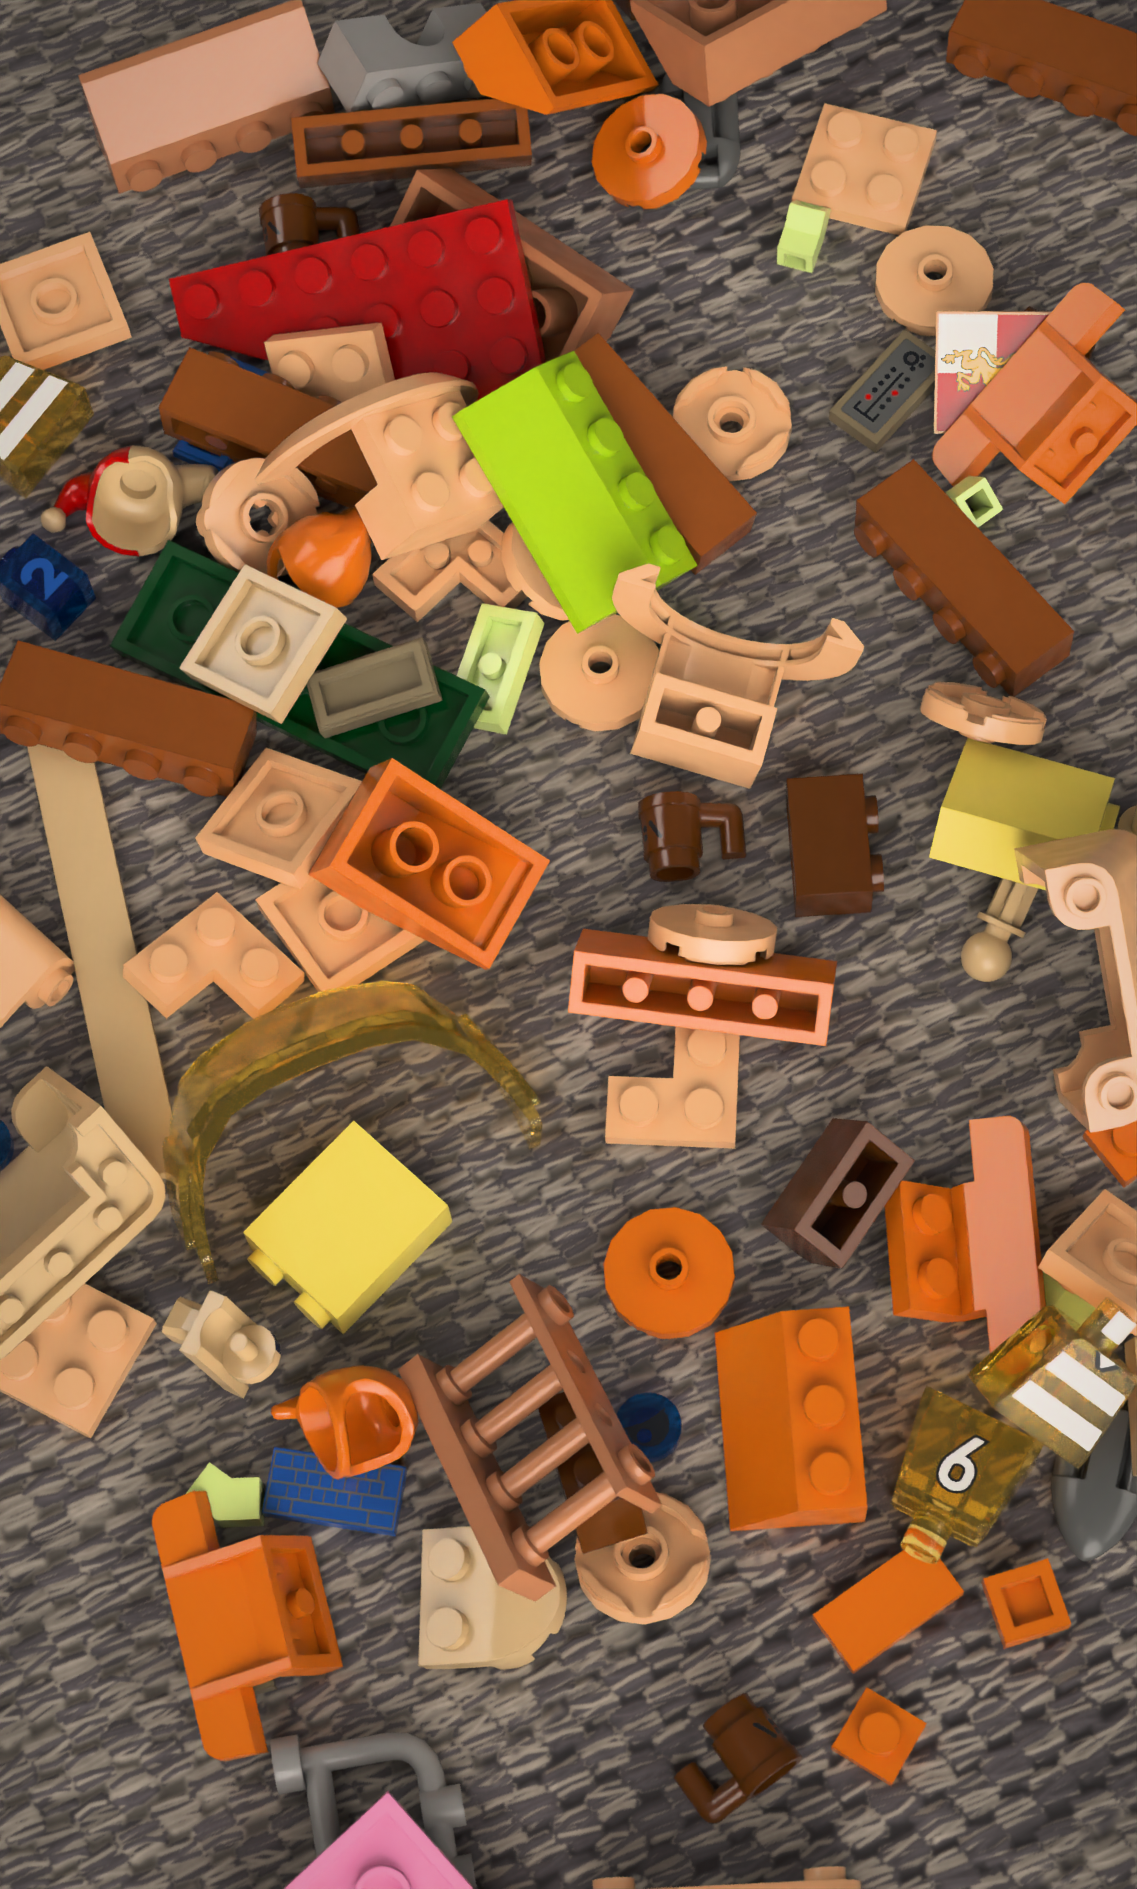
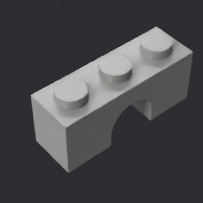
[317,3,486,112]

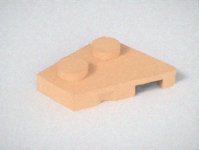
[264,322,395,402]

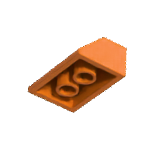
[452,0,659,115]
[715,1306,868,1531]

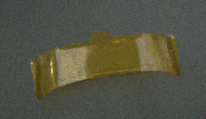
[163,981,542,1285]

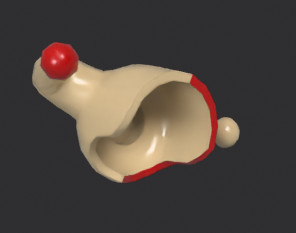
[41,445,219,556]

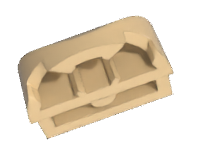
[418,1526,567,1670]

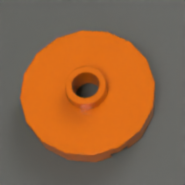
[592,94,707,210]
[603,1207,735,1339]

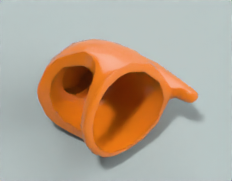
[266,506,372,608]
[271,1365,418,1479]

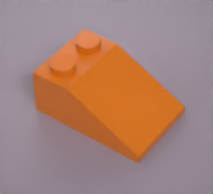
[308,758,550,970]

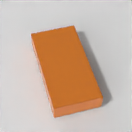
[813,1536,964,1674]

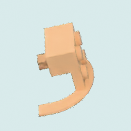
[255,372,504,560]
[612,563,864,789]

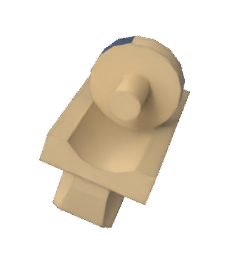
[162,1290,281,1399]

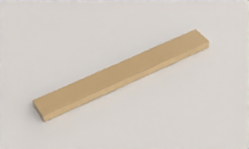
[27,744,186,1179]

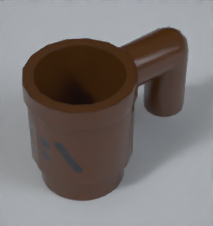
[259,193,360,256]
[638,791,747,882]
[673,1693,803,1824]

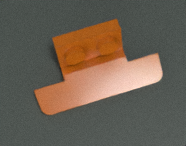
[932,283,1137,505]
[885,1116,1049,1375]
[152,1491,343,1761]

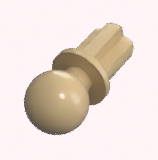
[961,878,1039,982]

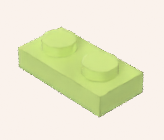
[456,603,545,735]

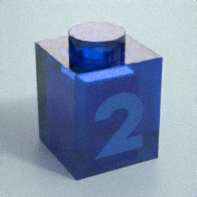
[0,533,96,641]

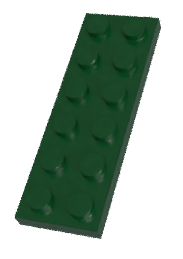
[110,540,490,789]

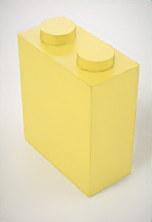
[929,738,1120,890]
[243,1121,452,1334]

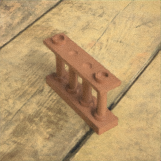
[398,1274,662,1602]

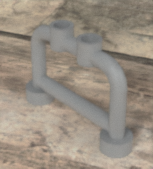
[270,1732,477,1889]

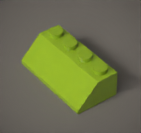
[452,350,698,634]

